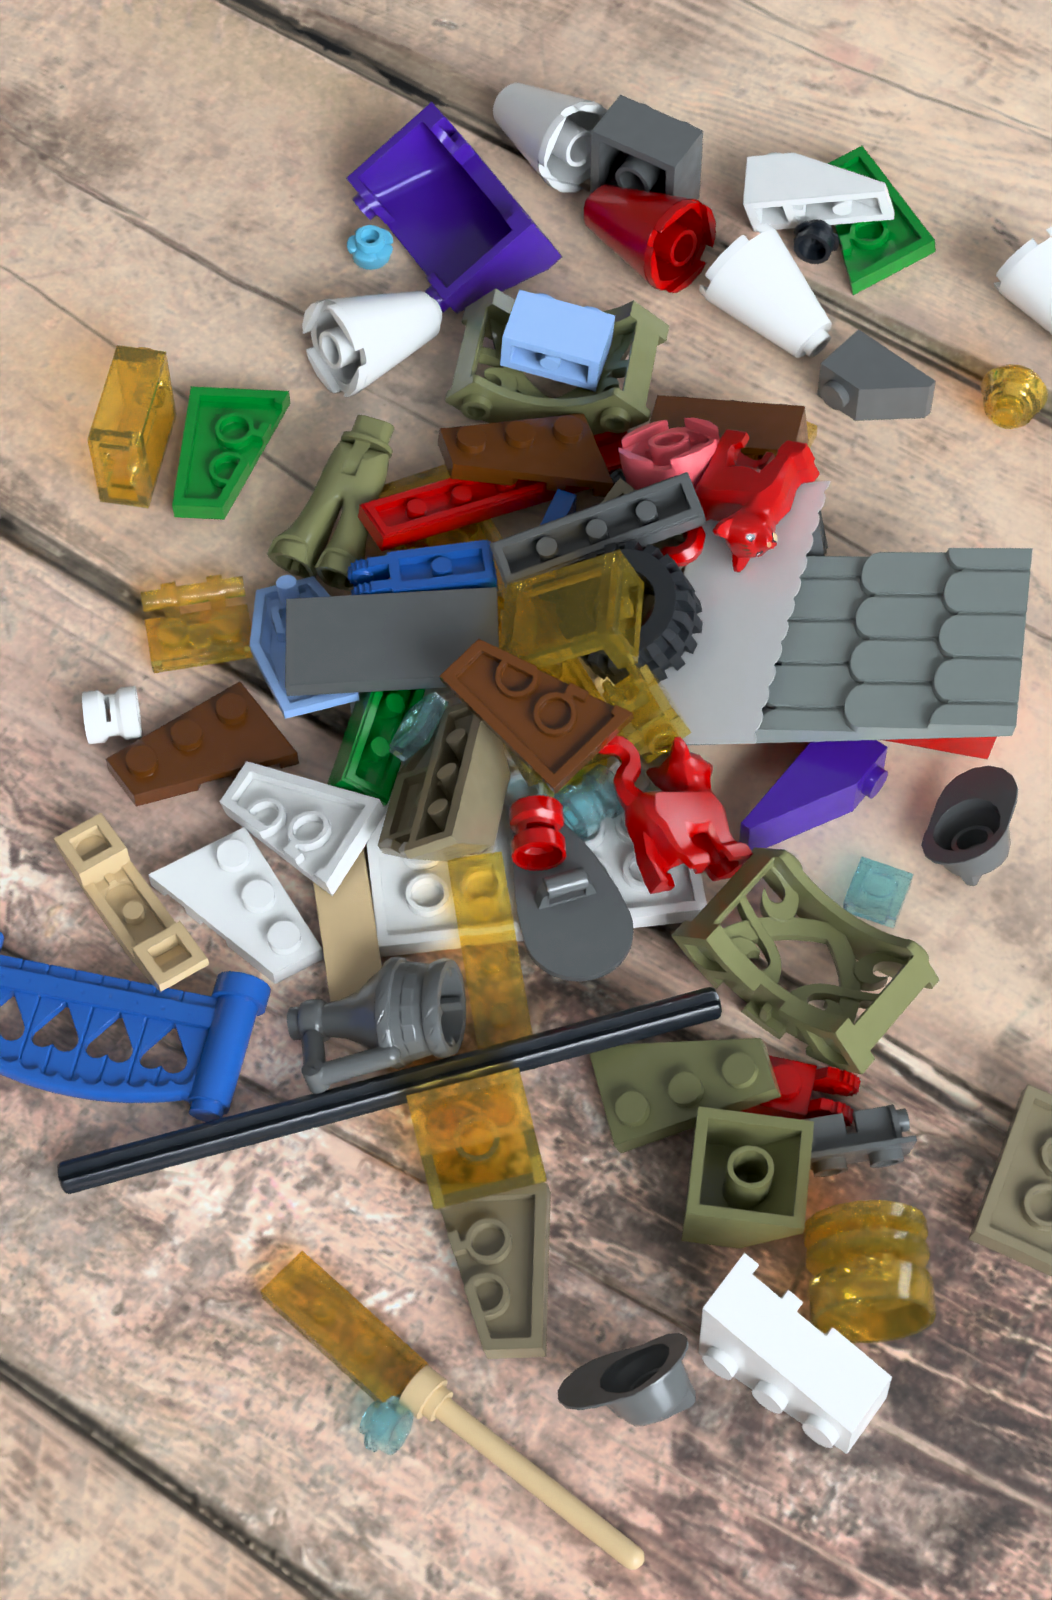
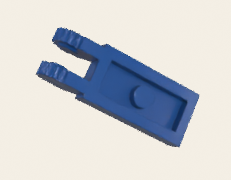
[347,539,498,595]

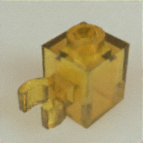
[602,664,692,764]

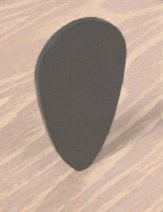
[513,824,634,982]

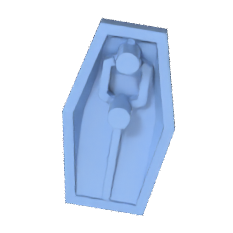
[249,575,359,719]

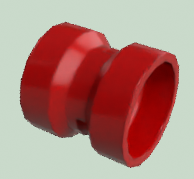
[509,795,566,871]

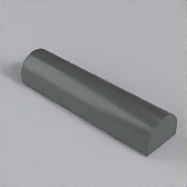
[490,472,706,596]

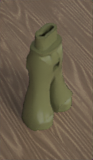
[267,415,395,591]

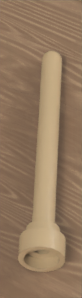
[399,1365,645,1570]

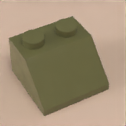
[681,1106,814,1249]

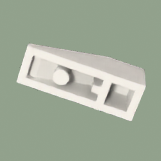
[743,152,894,232]

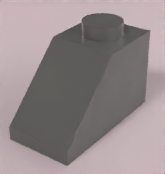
[817,329,936,421]

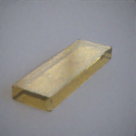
[260,1251,429,1413]

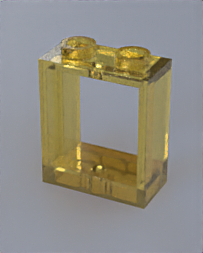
[87,345,177,508]

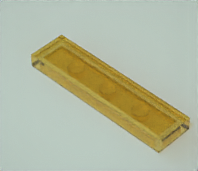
[447,851,537,1069]

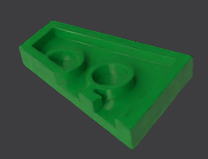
[827,146,936,295]
[172,386,291,520]

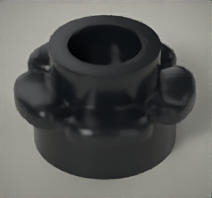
[794,220,840,264]

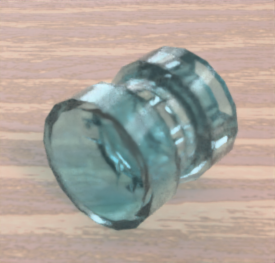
[553,764,624,839]

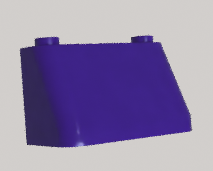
[347,102,563,313]

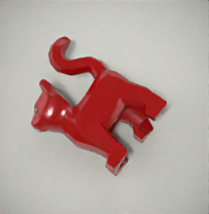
[660,429,820,573]
[597,735,753,894]

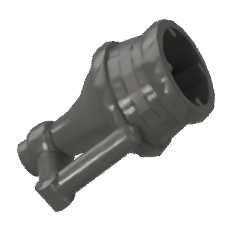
[287,956,466,1094]

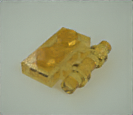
[140,574,253,674]

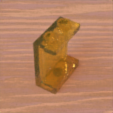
[499,550,644,669]

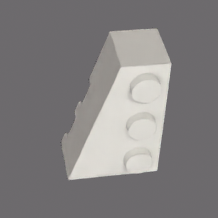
[698,1253,892,1454]

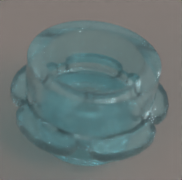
[360,1396,413,1455]

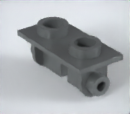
[802,1104,917,1177]

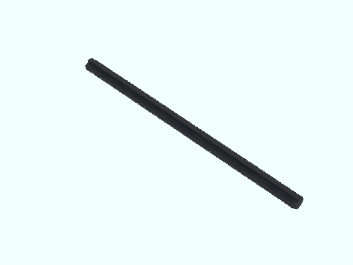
[57,987,722,1194]

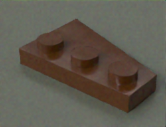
[438,413,614,497]
[440,639,634,794]
[106,681,299,807]

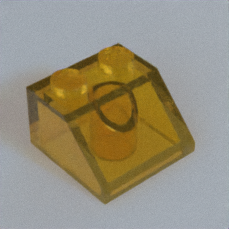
[406,1068,547,1210]

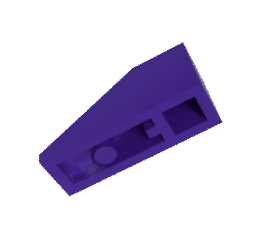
[739,740,888,850]

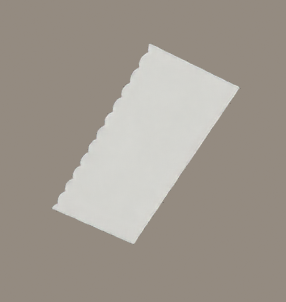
[632,481,831,745]

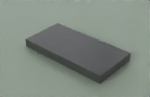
[285,587,500,696]

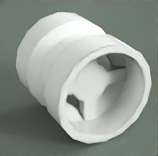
[82,686,142,744]

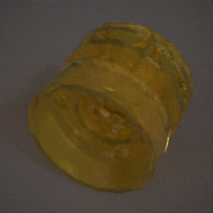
[803,1200,937,1343]

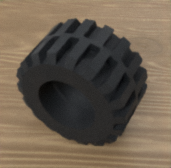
[558,541,703,687]

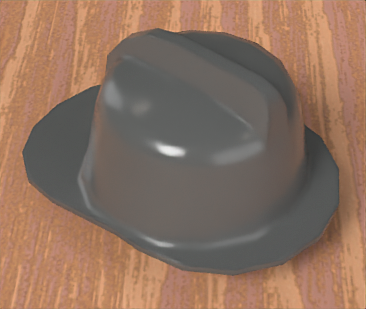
[921,765,1018,886]
[558,1333,696,1427]

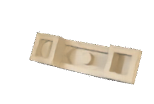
[54,813,209,992]
[313,848,382,1002]

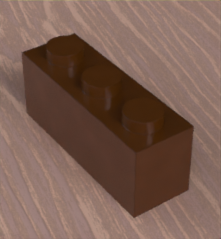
[649,395,809,460]

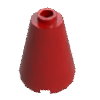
[584,185,716,293]

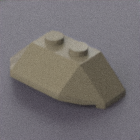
[378,702,511,861]

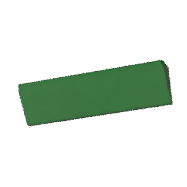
[327,689,426,807]

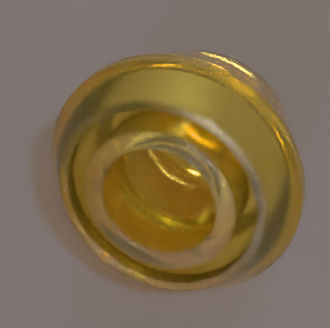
[981,364,1048,429]

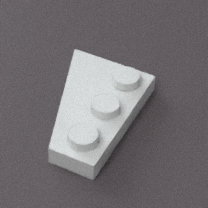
[219,761,386,896]
[148,827,324,984]

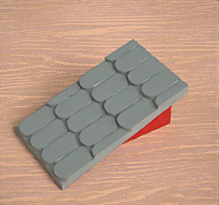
[668,548,1033,760]

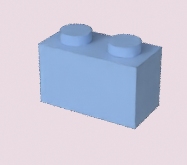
[500,289,615,391]

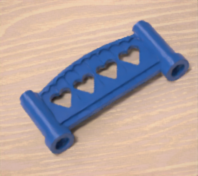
[0,932,271,1122]

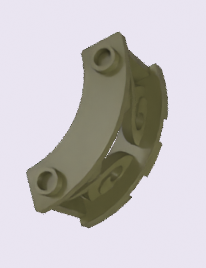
[445,288,669,436]
[671,847,939,1075]

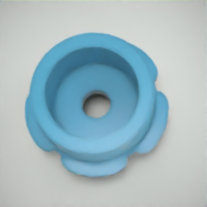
[347,225,393,270]

